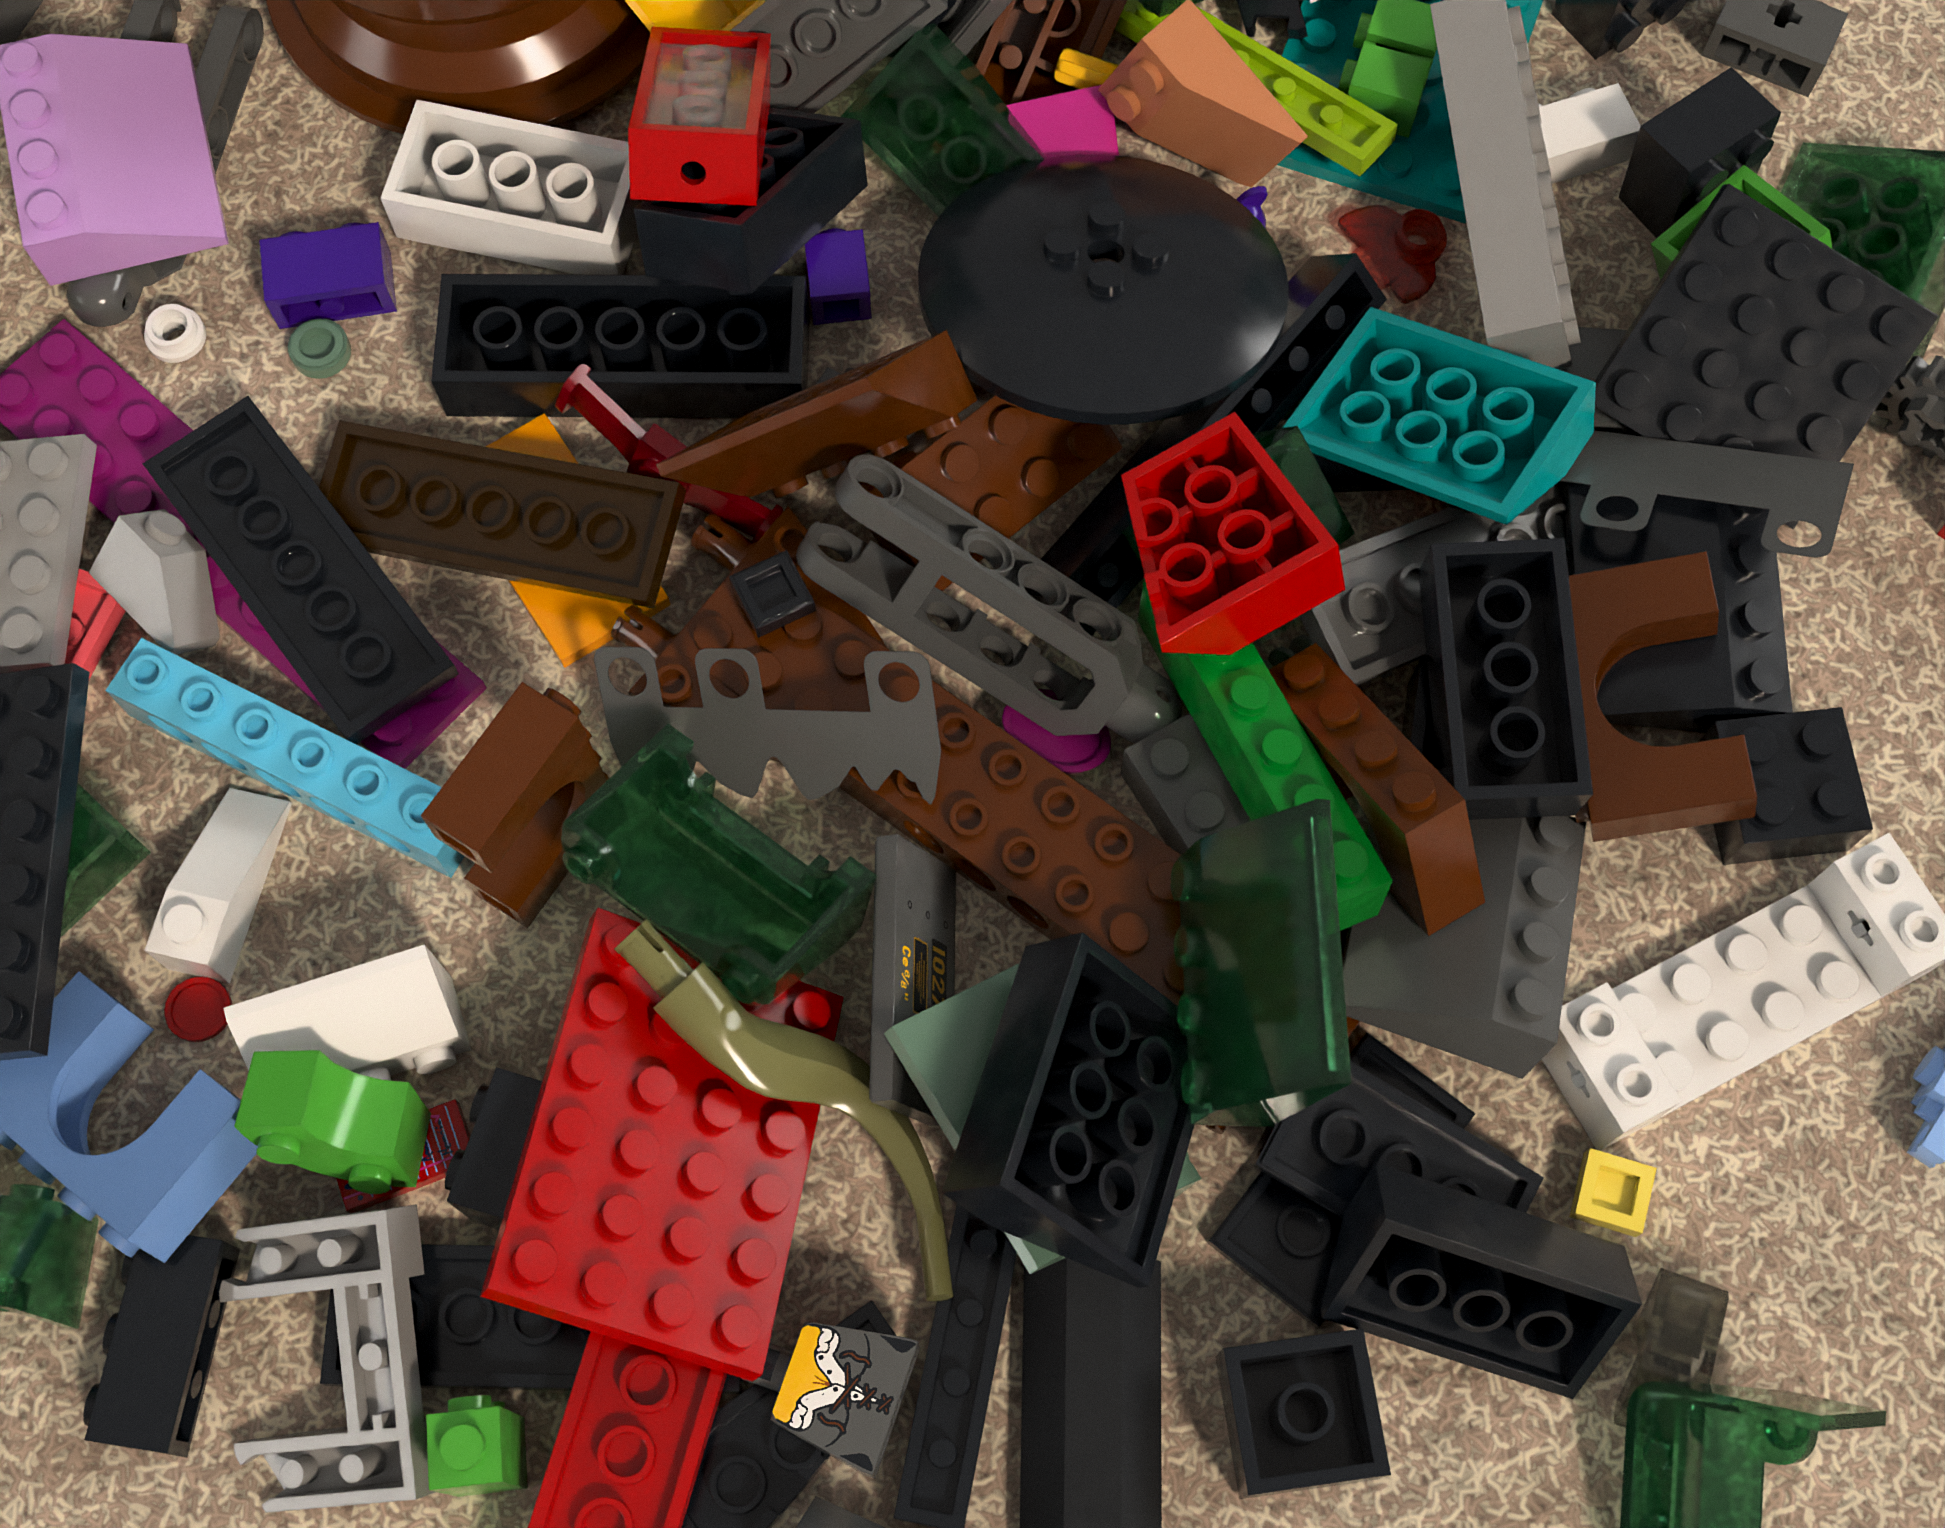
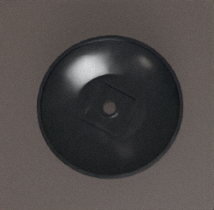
[918,154,1289,425]

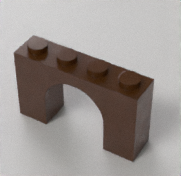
[1569,551,1757,842]
[1269,643,1485,936]
[421,682,618,928]

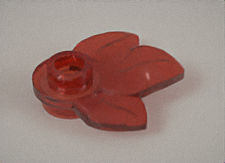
[1338,205,1447,304]

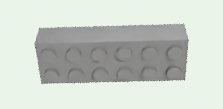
[1430,0,1581,369]

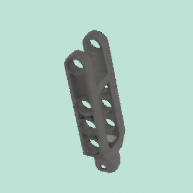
[66,0,264,327]
[796,454,1182,744]

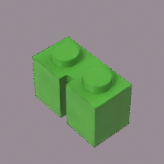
[1338,0,1437,138]

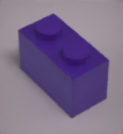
[259,222,397,329]

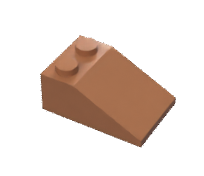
[1098,0,1308,187]

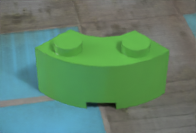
[234,1050,431,1194]

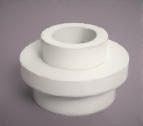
[144,304,206,363]

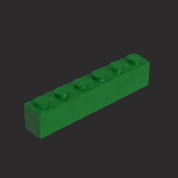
[1137,579,1393,940]

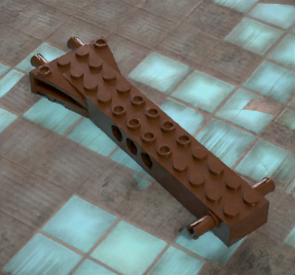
[611,506,1361,1134]

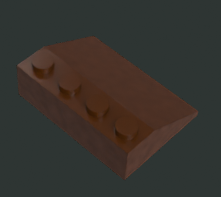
[656,330,978,499]

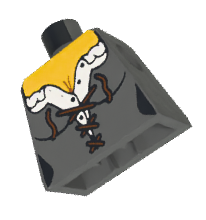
[743,1322,920,1479]

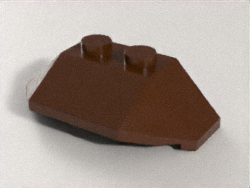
[960,0,1127,119]

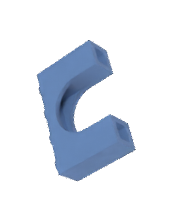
[0,971,258,1263]

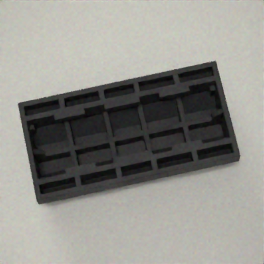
[1020,1258,1162,1528]

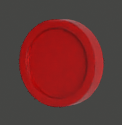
[164,977,232,1042]

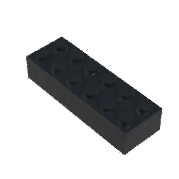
[431,274,810,418]

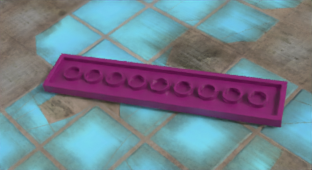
[0,319,487,769]

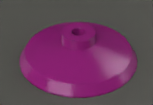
[1002,689,1111,774]

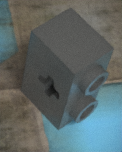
[1701,0,1848,97]

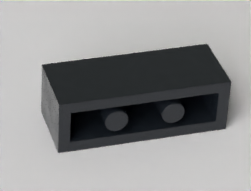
[83,1235,240,1458]

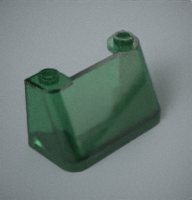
[561,724,877,1005]

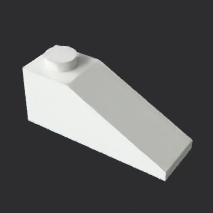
[144,788,292,984]

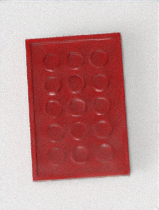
[480,907,844,1382]

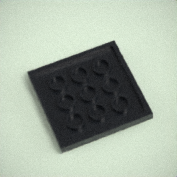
[1594,184,1939,529]

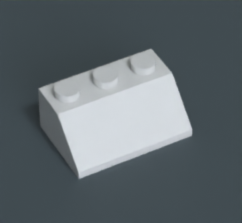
[223,944,471,1081]

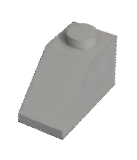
[89,509,220,655]

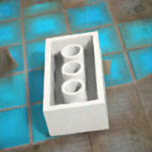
[380,100,643,275]

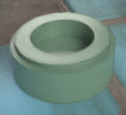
[288,319,351,379]

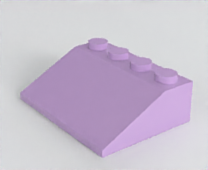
[0,34,229,286]

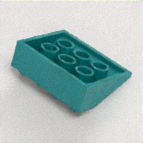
[1279,307,1596,525]

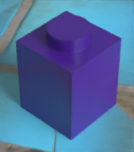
[805,228,872,325]

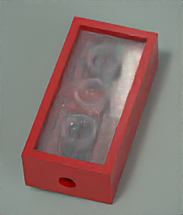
[628,27,771,206]

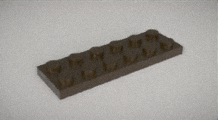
[319,420,686,609]

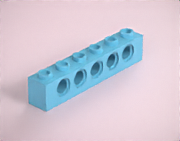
[105,638,464,878]

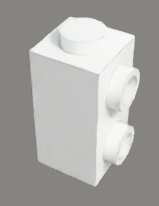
[1539,83,1640,184]

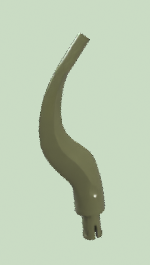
[614,919,953,1301]

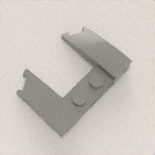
[219,1204,435,1513]

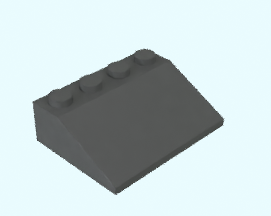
[1332,816,1586,1079]

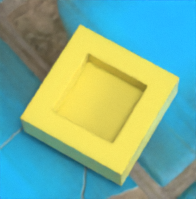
[1569,1148,1657,1237]

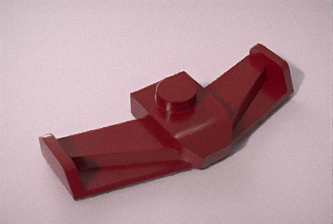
[555,364,783,543]

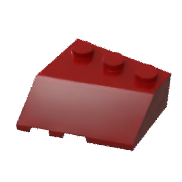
[1121,412,1345,655]

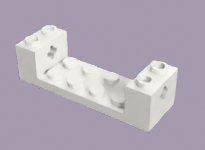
[1542,833,1945,1151]

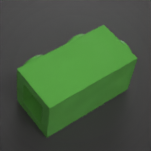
[426,1395,528,1497]

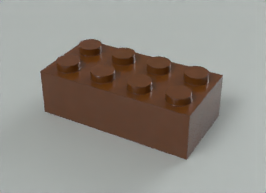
[858,385,1123,591]

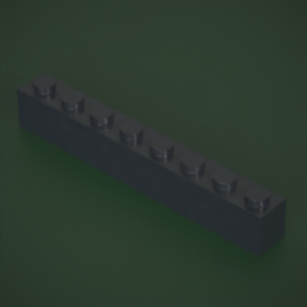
[1024,253,1387,636]

